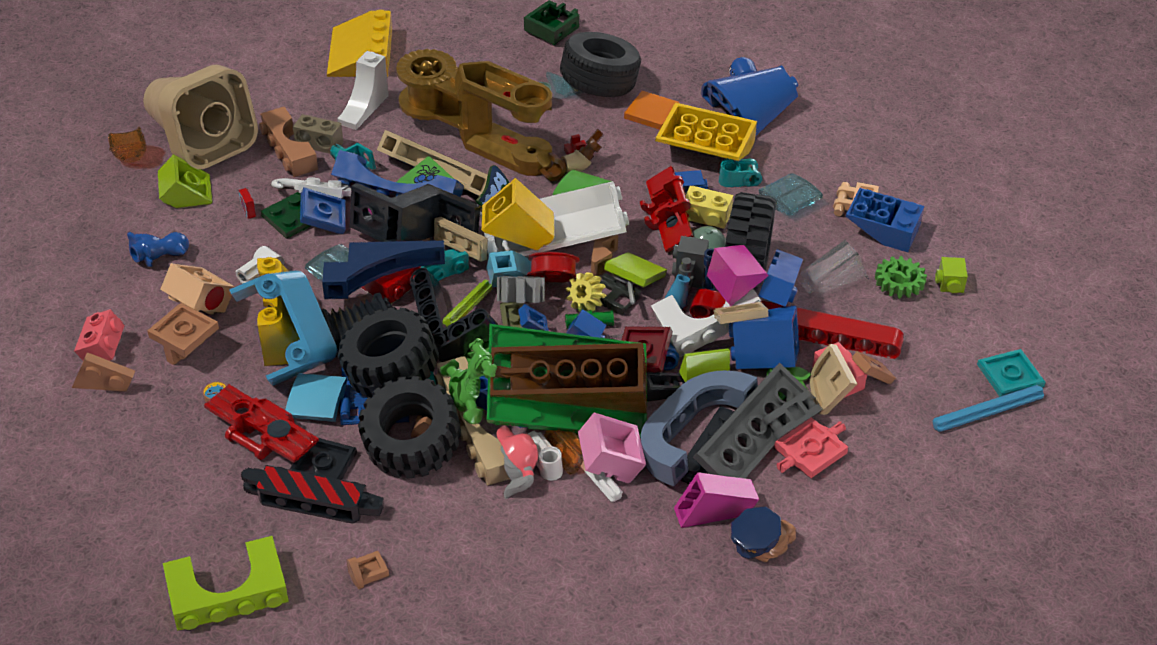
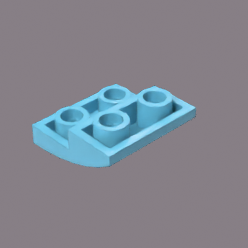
[285,373,347,422]

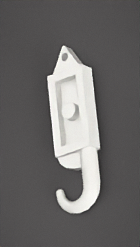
[271,177,351,198]

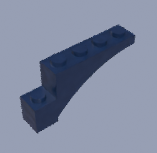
[322,241,445,299]

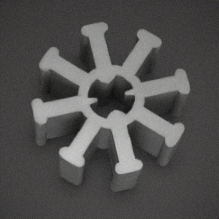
[497,276,545,303]

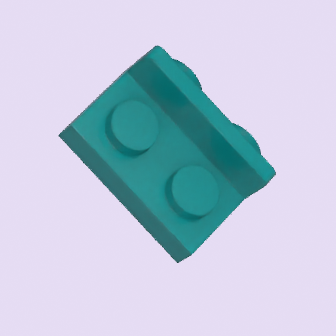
[421,249,469,281]

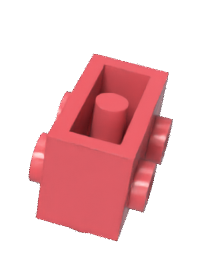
[74,309,125,361]

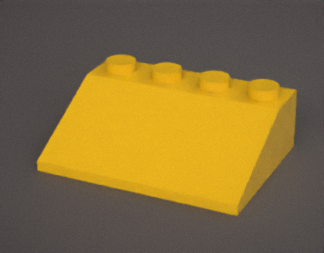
[327,10,392,77]
[655,103,757,161]

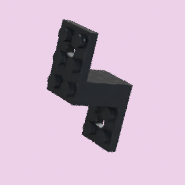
[349,183,481,242]

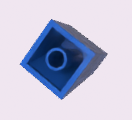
[729,306,800,369]

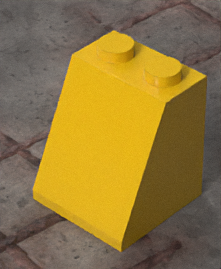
[481,178,554,251]

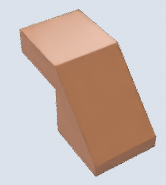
[591,234,618,276]

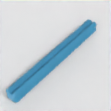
[932,385,1044,432]

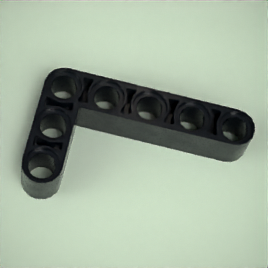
[410,268,498,362]

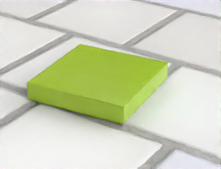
[604,252,667,287]

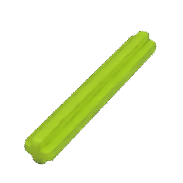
[443,280,493,327]

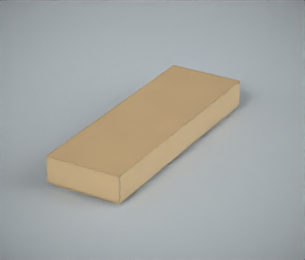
[434,217,488,261]

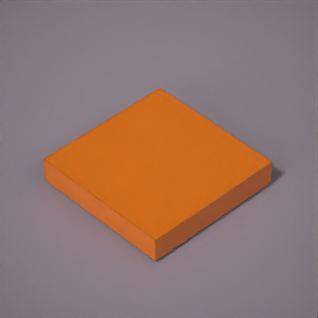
[624,90,680,130]

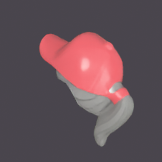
[497,425,538,499]

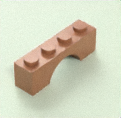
[259,106,318,177]

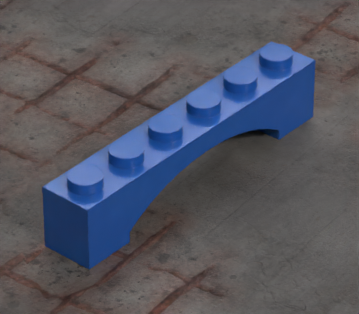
[331,150,464,197]

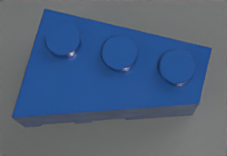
[758,249,803,307]

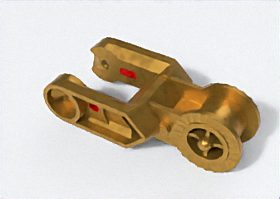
[396,49,552,176]

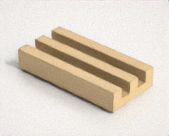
[714,302,768,324]

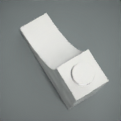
[338,51,388,130]

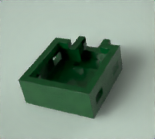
[524,0,580,45]

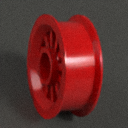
[527,252,580,283]

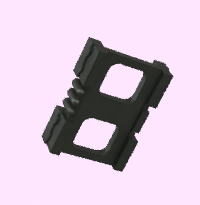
[600,273,641,316]

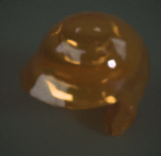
[108,127,147,163]

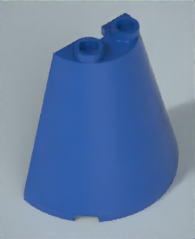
[701,65,798,135]

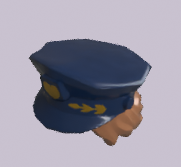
[730,506,796,562]

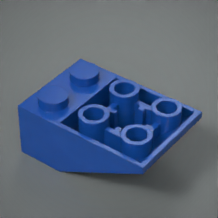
[846,188,924,252]

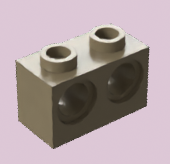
[293,114,343,154]

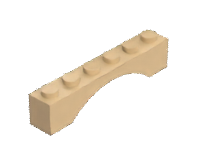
[377,130,488,196]
[434,356,510,486]

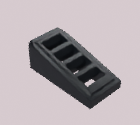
[647,372,685,402]

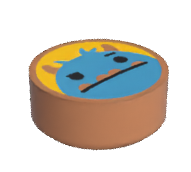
[203,381,227,402]

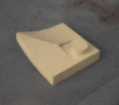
[810,344,857,415]

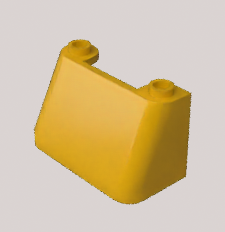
[257,257,300,366]

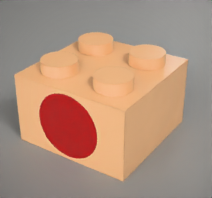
[160,263,235,314]

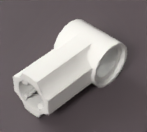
[235,246,284,284]
[528,431,563,480]

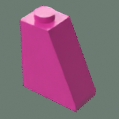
[674,473,759,528]

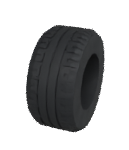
[560,32,641,97]

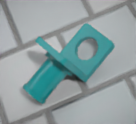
[330,143,376,170]

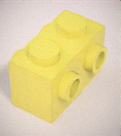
[686,186,733,229]

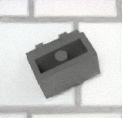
[672,236,709,295]

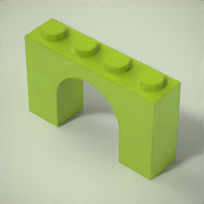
[163,536,289,631]

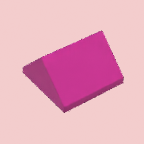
[707,245,769,306]

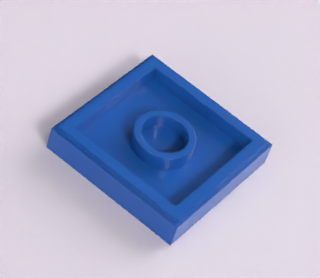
[300,187,346,234]

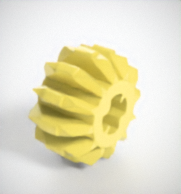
[565,272,606,312]

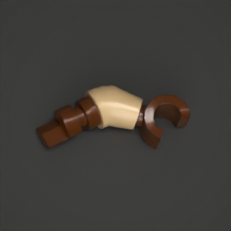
[539,129,604,181]

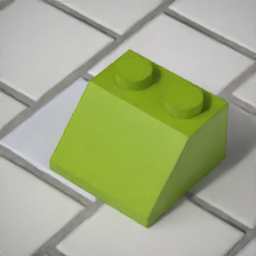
[158,154,212,208]

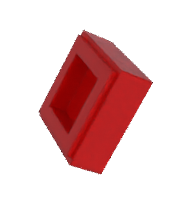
[239,188,256,219]

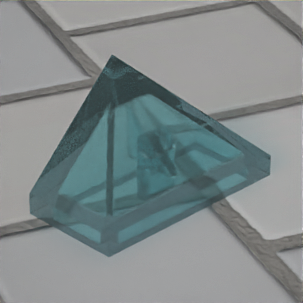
[546,71,585,99]

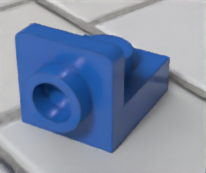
[518,304,549,331]

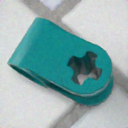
[718,158,762,187]

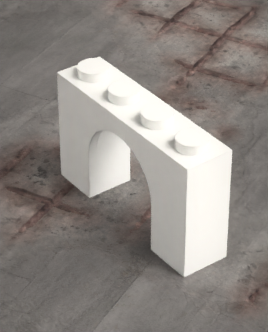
[651,289,761,357]

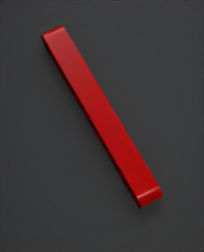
[690,289,904,359]

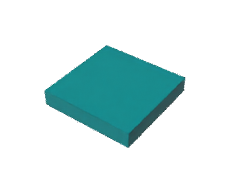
[977,349,1046,397]

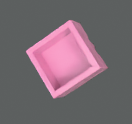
[578,413,646,483]

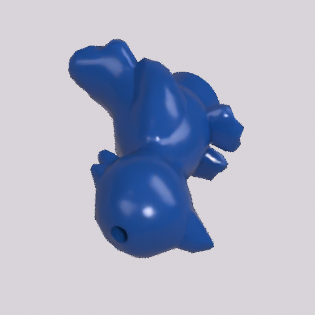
[127,232,189,267]

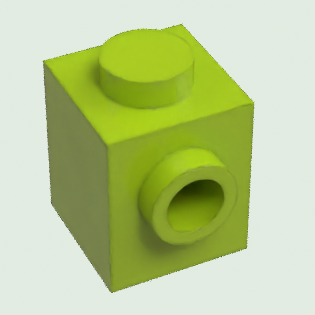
[935,257,968,293]

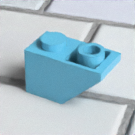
[487,250,531,287]

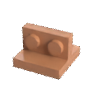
[147,302,219,365]

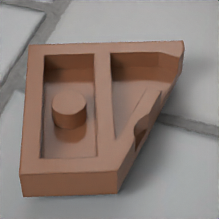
[72,352,135,391]

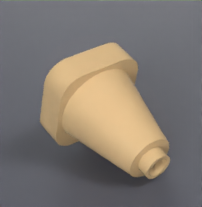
[143,65,258,169]

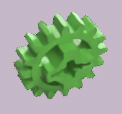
[874,256,927,298]

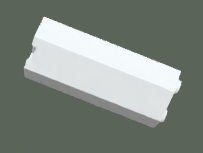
[480,181,629,256]

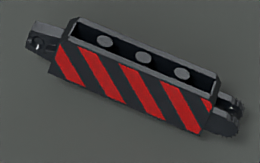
[241,465,384,524]

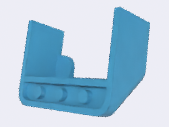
[229,270,337,386]

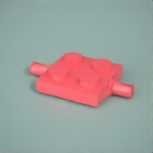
[775,417,848,478]

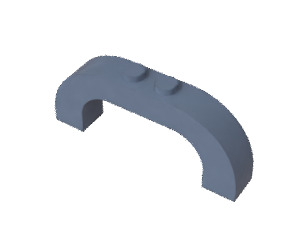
[641,371,758,486]

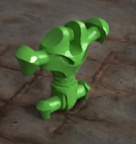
[440,338,497,424]

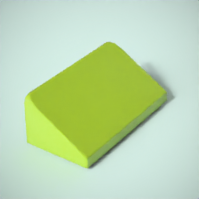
[679,348,730,382]

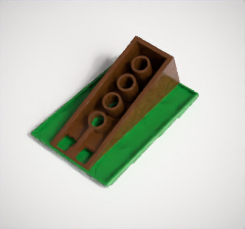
[487,324,647,440]

